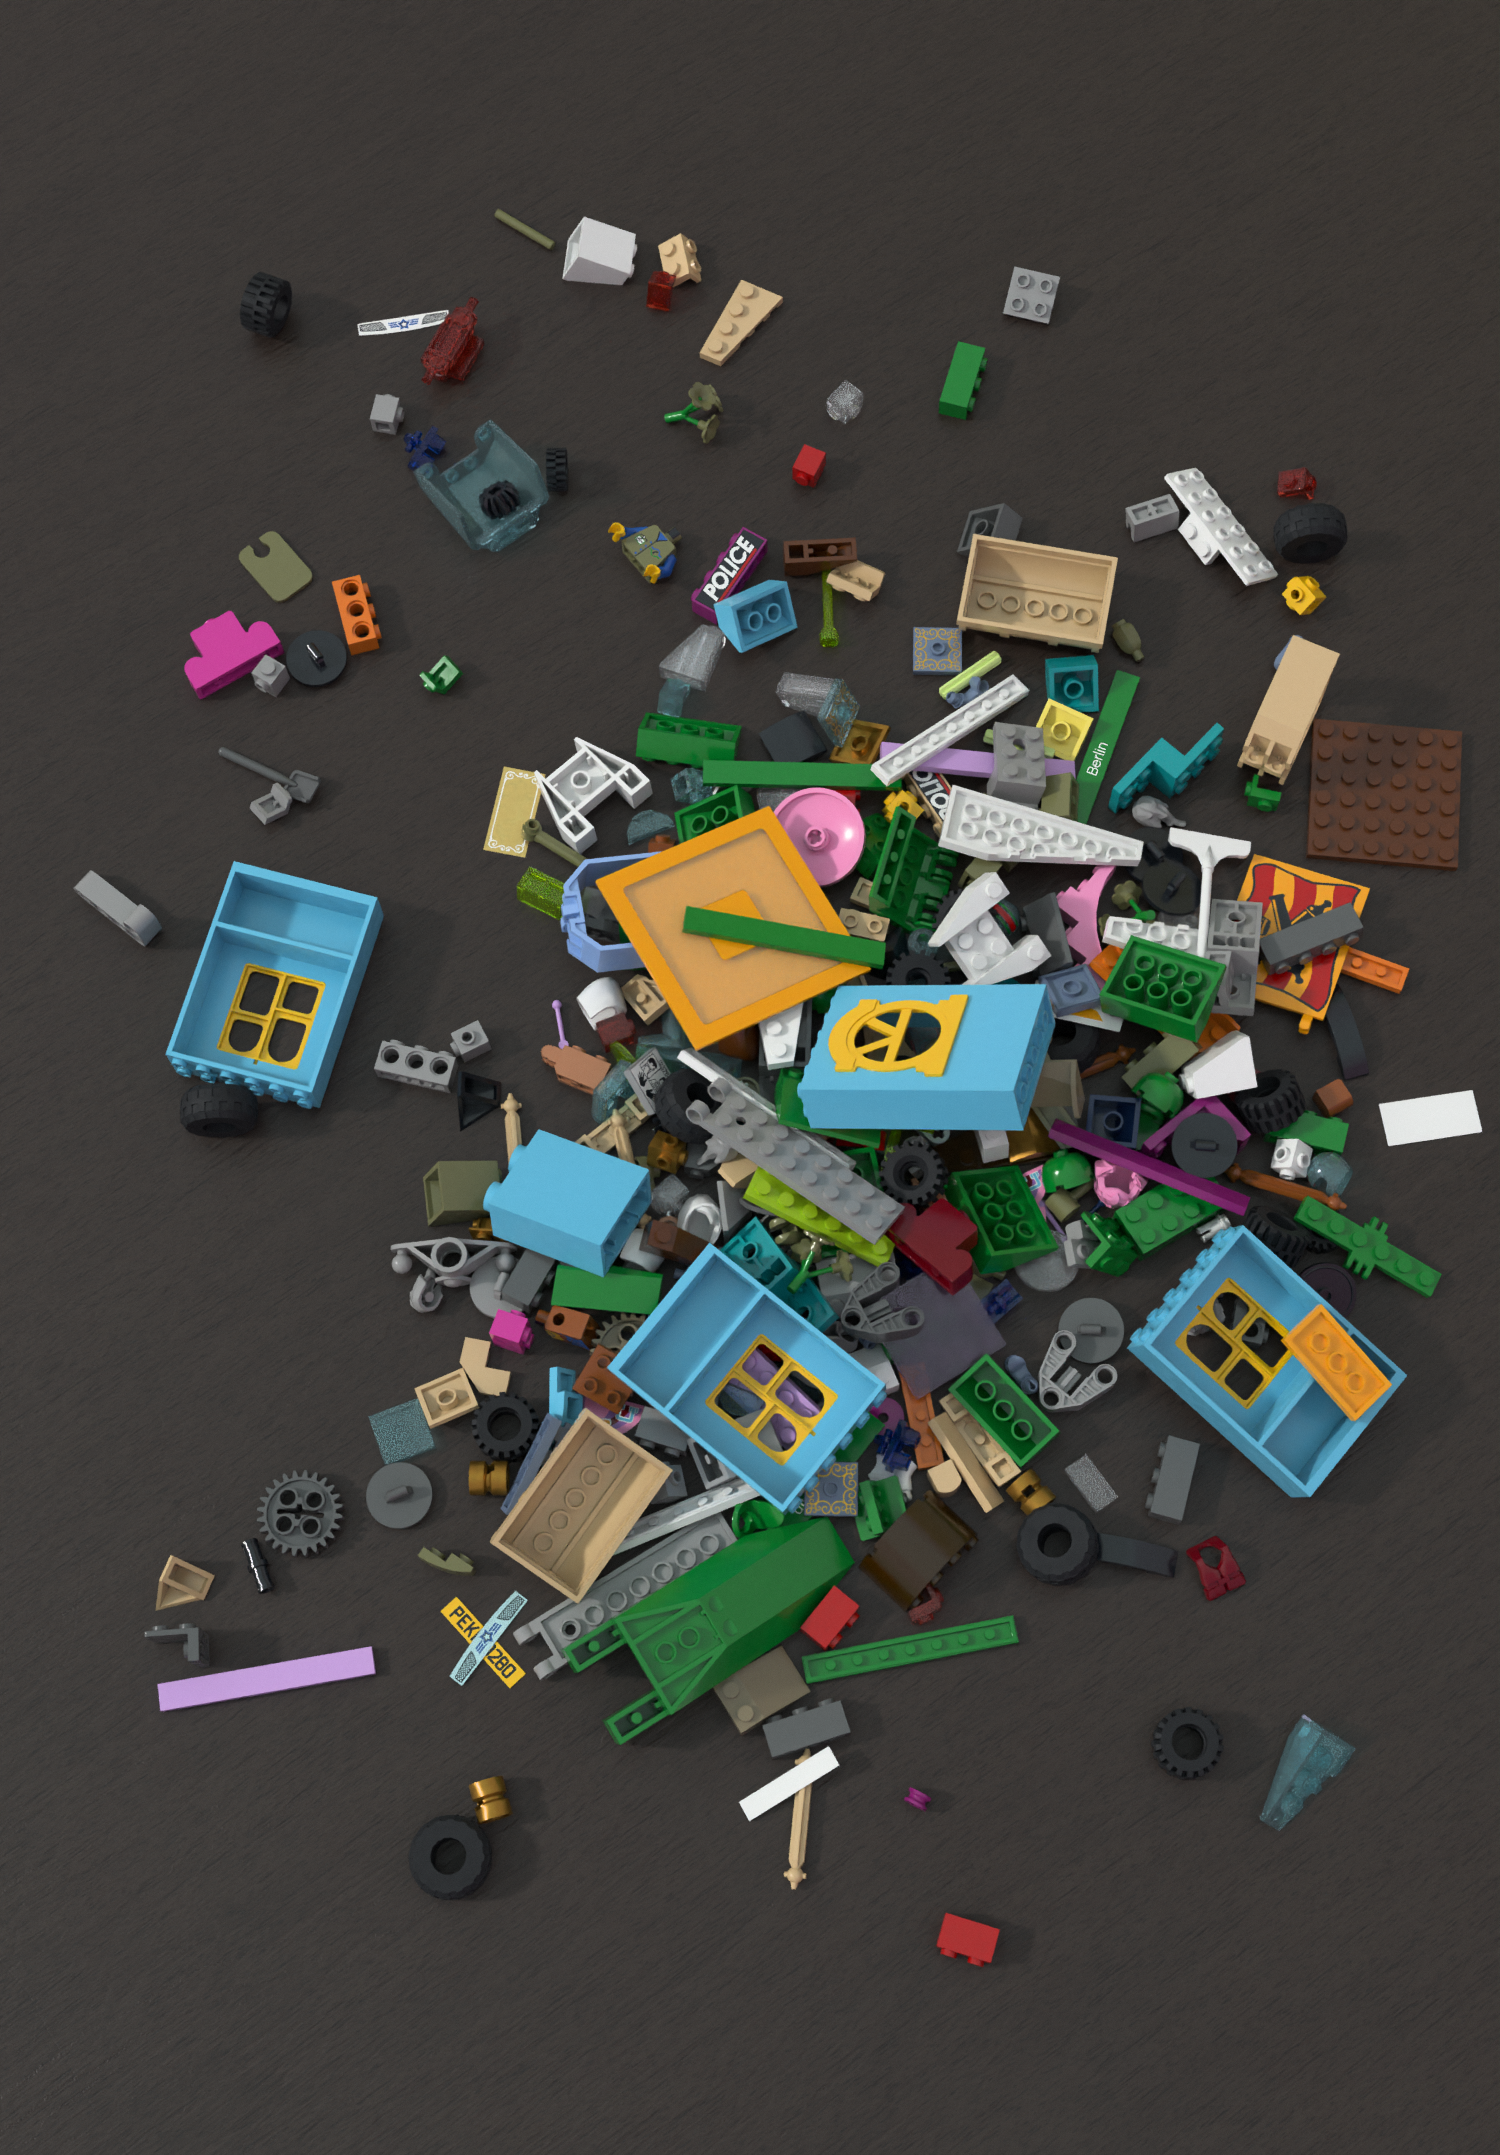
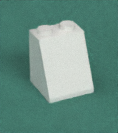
[562,217,637,285]
[1179,1030,1257,1099]

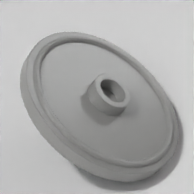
[470,1256,524,1319]

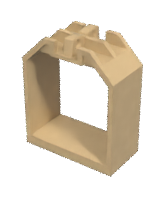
[1237,635,1340,785]

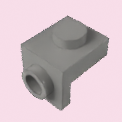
[250,783,292,825]

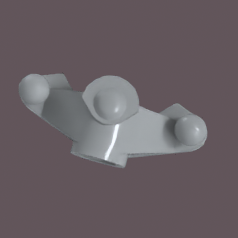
[391,1237,517,1288]

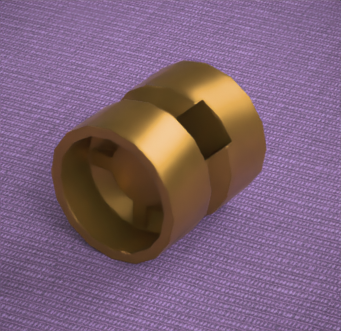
[469,1461,509,1496]
[1006,1468,1056,1516]
[469,1776,513,1824]

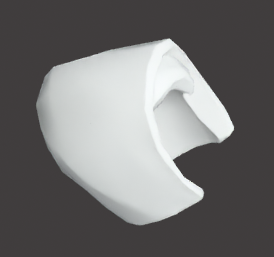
[577,977,627,1031]
[677,1194,722,1244]
[620,1228,665,1273]

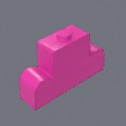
[184,611,284,700]

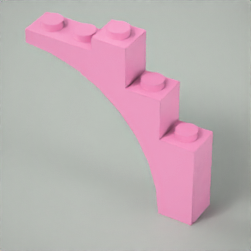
[1056,865,1116,990]

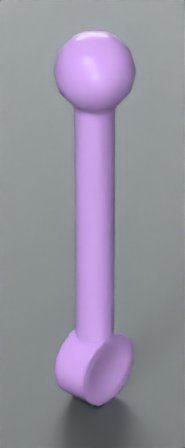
[552,1000,569,1050]
[1039,1200,1067,1244]

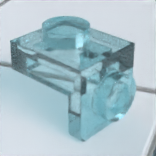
[657,678,691,718]

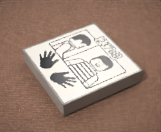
[623,1047,671,1116]

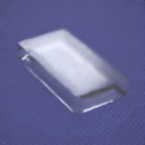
[1064,1454,1118,1514]

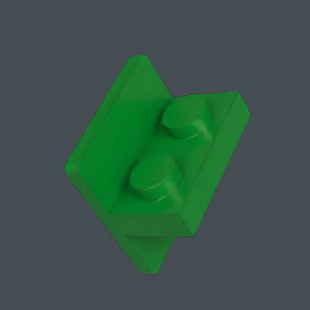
[855,1475,907,1541]

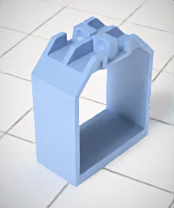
[560,851,662,973]

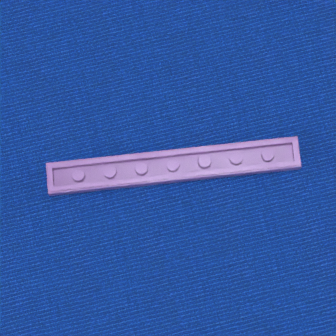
[880,742,1075,778]
[157,1646,376,1712]

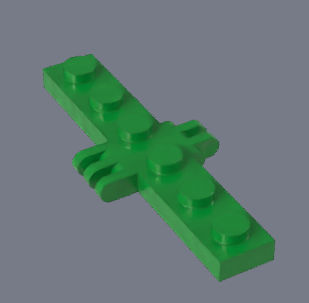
[1293,1196,1442,1298]

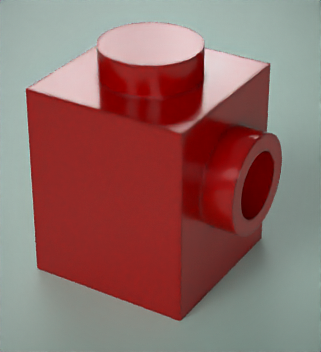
[792,444,826,488]

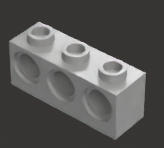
[374,1040,458,1093]

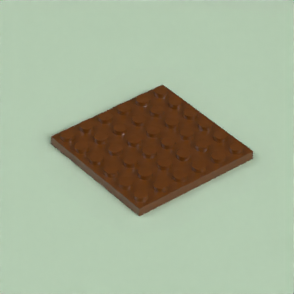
[1306,719,1462,871]

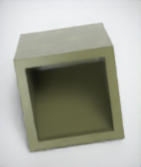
[423,1161,502,1226]

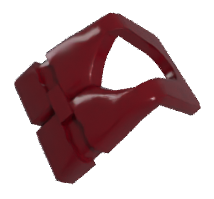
[1186,1536,1246,1601]

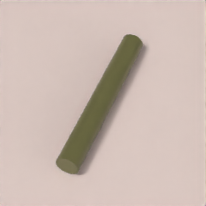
[494,209,556,250]

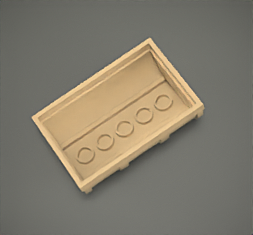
[956,534,1118,653]
[490,1408,673,1604]

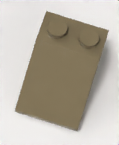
[713,1645,811,1736]

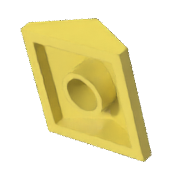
[1036,698,1094,761]

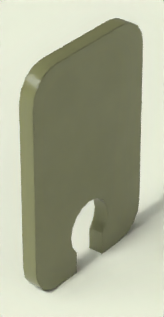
[239,531,313,603]

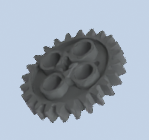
[257,1470,344,1558]

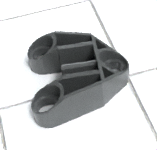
[841,1262,924,1344]

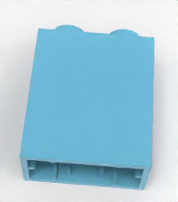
[483,1129,652,1277]

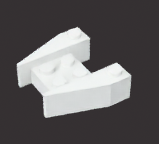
[534,737,653,854]
[927,872,1051,985]

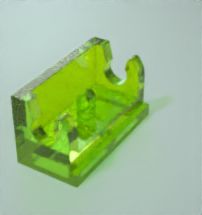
[517,866,565,920]

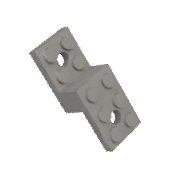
[987,722,1046,810]
[1207,899,1263,1016]

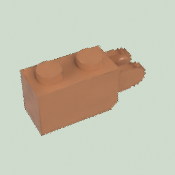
[541,1044,613,1098]

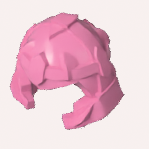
[1094,1159,1148,1209]

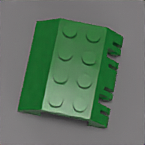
[869,806,960,939]

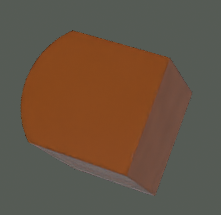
[1312,1079,1353,1118]

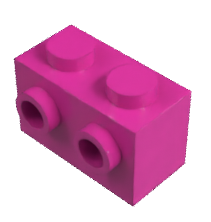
[489,1309,535,1355]

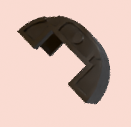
[859,1490,979,1612]

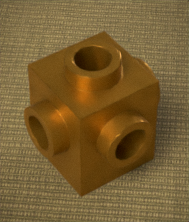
[647,1130,689,1174]

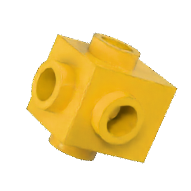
[1282,576,1326,615]
[881,790,924,824]

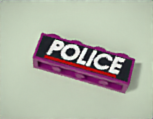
[691,527,768,625]

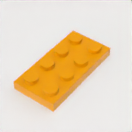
[1281,1304,1392,1421]

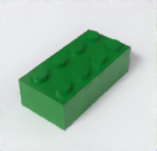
[1112,1177,1227,1262]

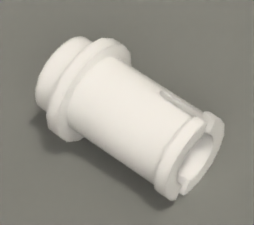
[1196,1214,1231,1243]

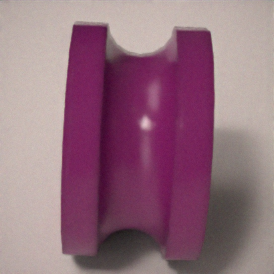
[904,1787,931,1811]

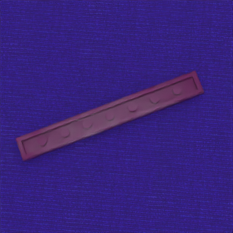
[1048,1119,1251,1216]

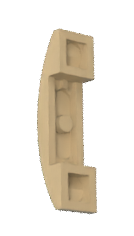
[575,1094,653,1154]
[939,1393,1021,1487]

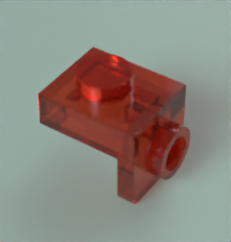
[646,271,676,312]
[1277,467,1317,500]
[908,1584,944,1626]

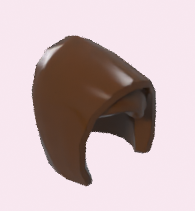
[718,1024,760,1062]

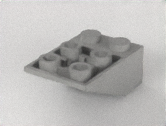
[686,1408,784,1489]

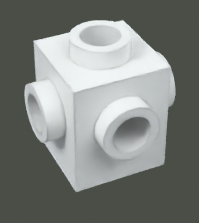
[1270,1139,1313,1180]

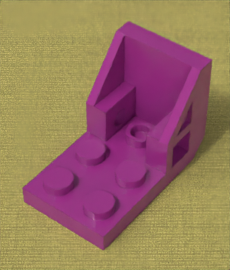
[1140,1096,1251,1160]

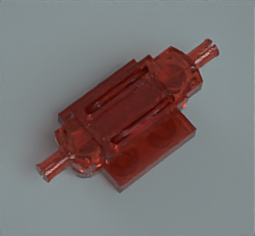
[420,297,484,385]

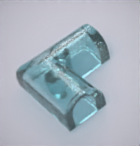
[638,1008,690,1060]
[591,1060,632,1125]

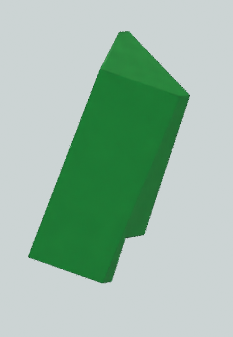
[551,1265,663,1315]

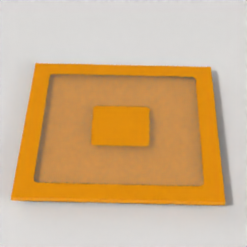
[595,806,871,1051]

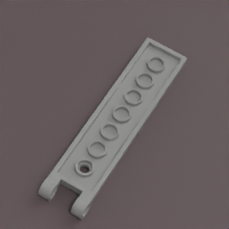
[686,1077,905,1245]
[513,1512,737,1681]

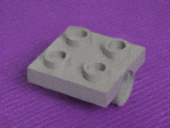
[1003,267,1060,325]

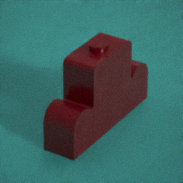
[884,1198,978,1296]

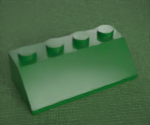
[636,712,742,768]
[948,1353,1061,1468]

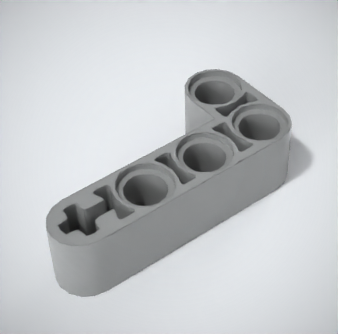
[73,870,162,946]

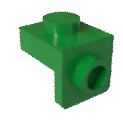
[420,655,464,694]
[1244,774,1281,812]

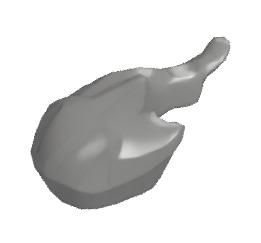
[1132,796,1186,828]
[696,1135,738,1165]
[410,1267,443,1313]

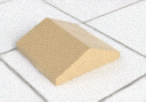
[414,1368,479,1429]

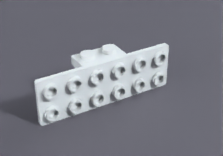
[1164,468,1278,586]

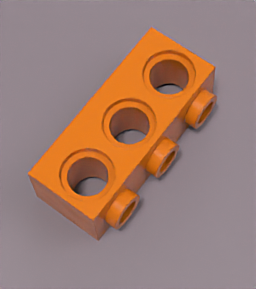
[332,575,382,655]

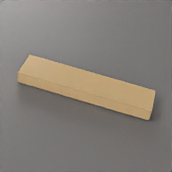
[927,1412,1004,1513]

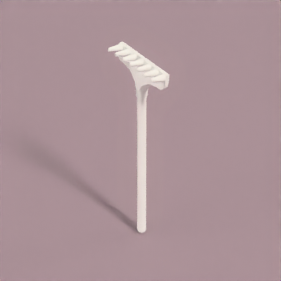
[1168,827,1251,958]

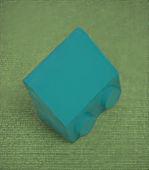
[1045,655,1099,713]

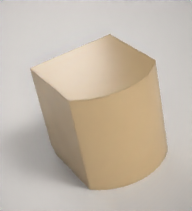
[926,1459,962,1498]

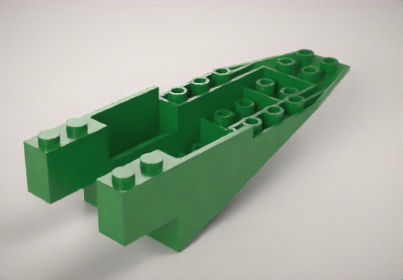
[560,1516,855,1745]

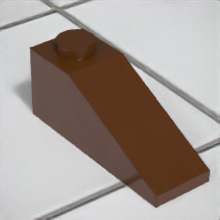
[783,538,857,576]
[639,1220,719,1266]

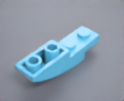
[541,1367,583,1469]

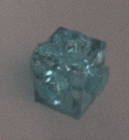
[670,768,713,805]

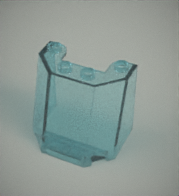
[413,419,549,552]

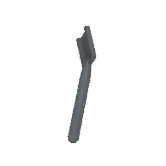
[218,747,321,804]

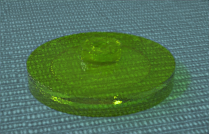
[609,1040,636,1070]

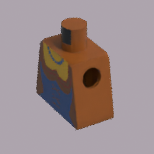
[535,1305,601,1351]

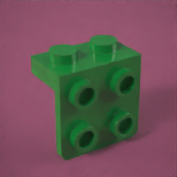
[856,813,890,880]
[1081,1211,1139,1277]

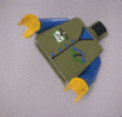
[608,522,682,584]

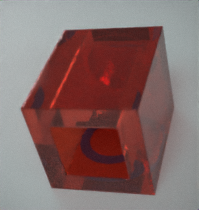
[595,1012,636,1053]

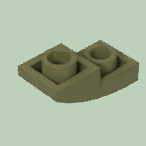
[418,1547,476,1576]

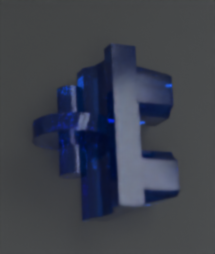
[404,425,446,472]
[970,1278,1023,1329]
[873,1419,921,1473]

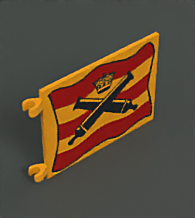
[1231,854,1370,1035]

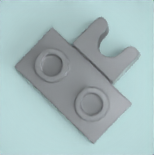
[1063,1220,1102,1269]

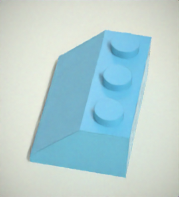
[714,580,798,653]

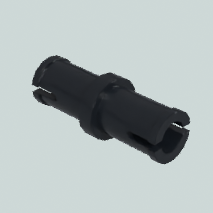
[241,1538,275,1594]

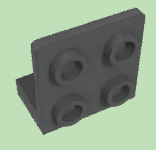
[582,887,620,944]
[145,1624,210,1668]

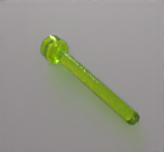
[819,569,839,647]

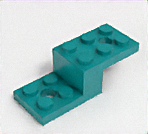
[1108,723,1224,814]
[720,1216,839,1333]

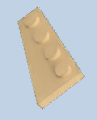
[700,280,783,366]

